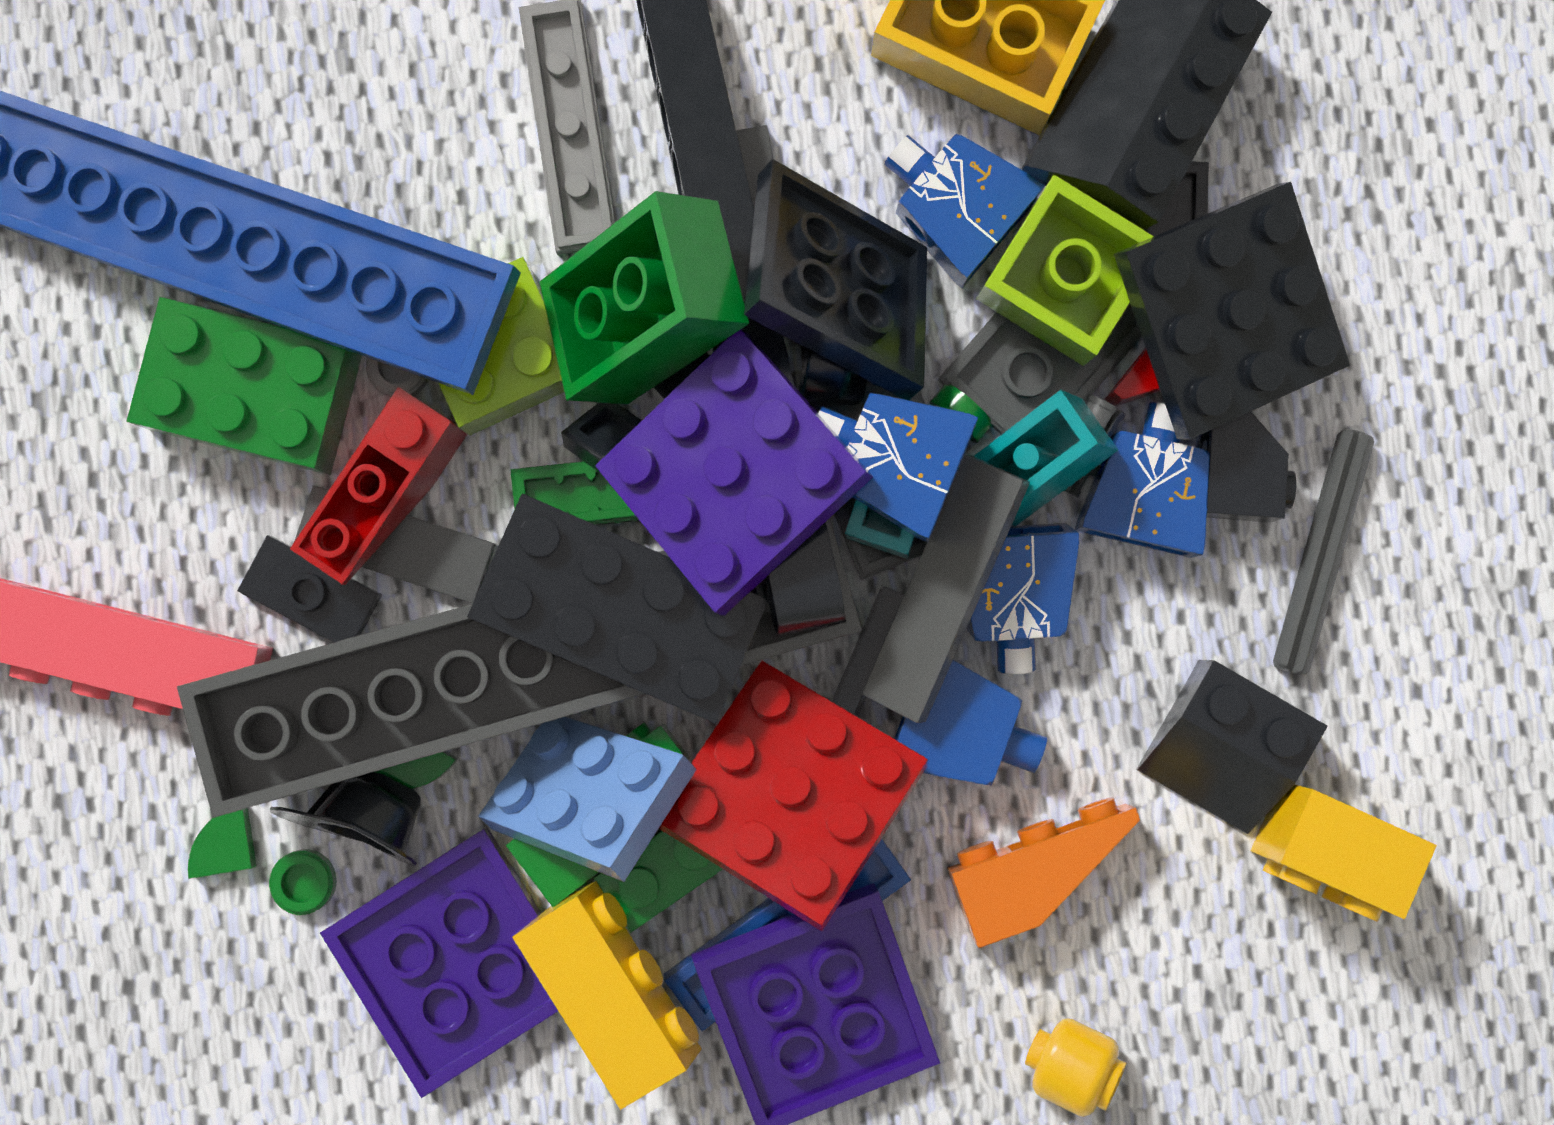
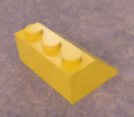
[512,881,702,1110]

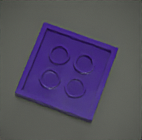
[595,329,873,616]
[320,827,558,1098]
[691,883,940,1125]

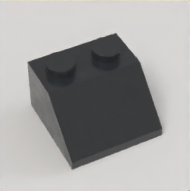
[1136,660,1328,834]

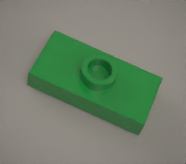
[510,461,640,525]

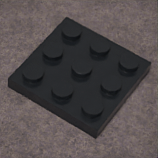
[744,159,927,401]
[1114,181,1350,439]

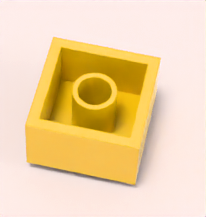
[1250,785,1437,922]

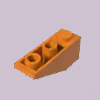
[947,797,1140,948]

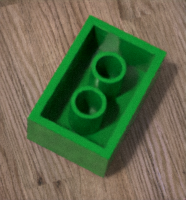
[539,191,749,404]
[126,297,362,475]

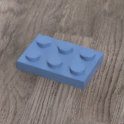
[478,717,696,882]

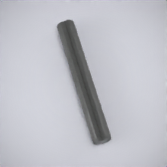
[1273,429,1374,675]

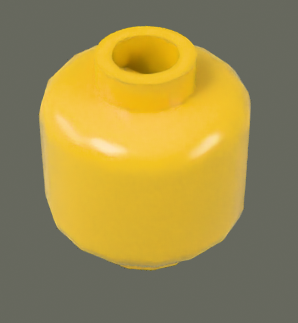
[1025,1018,1127,1117]

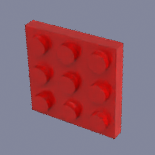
[659,660,928,931]

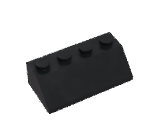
[1021,0,1272,230]

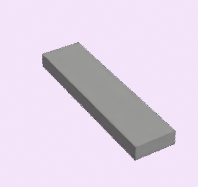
[518,0,615,255]

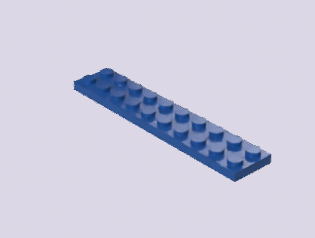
[0,91,521,395]

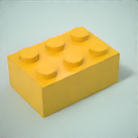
[871,0,1105,136]

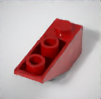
[290,387,468,585]

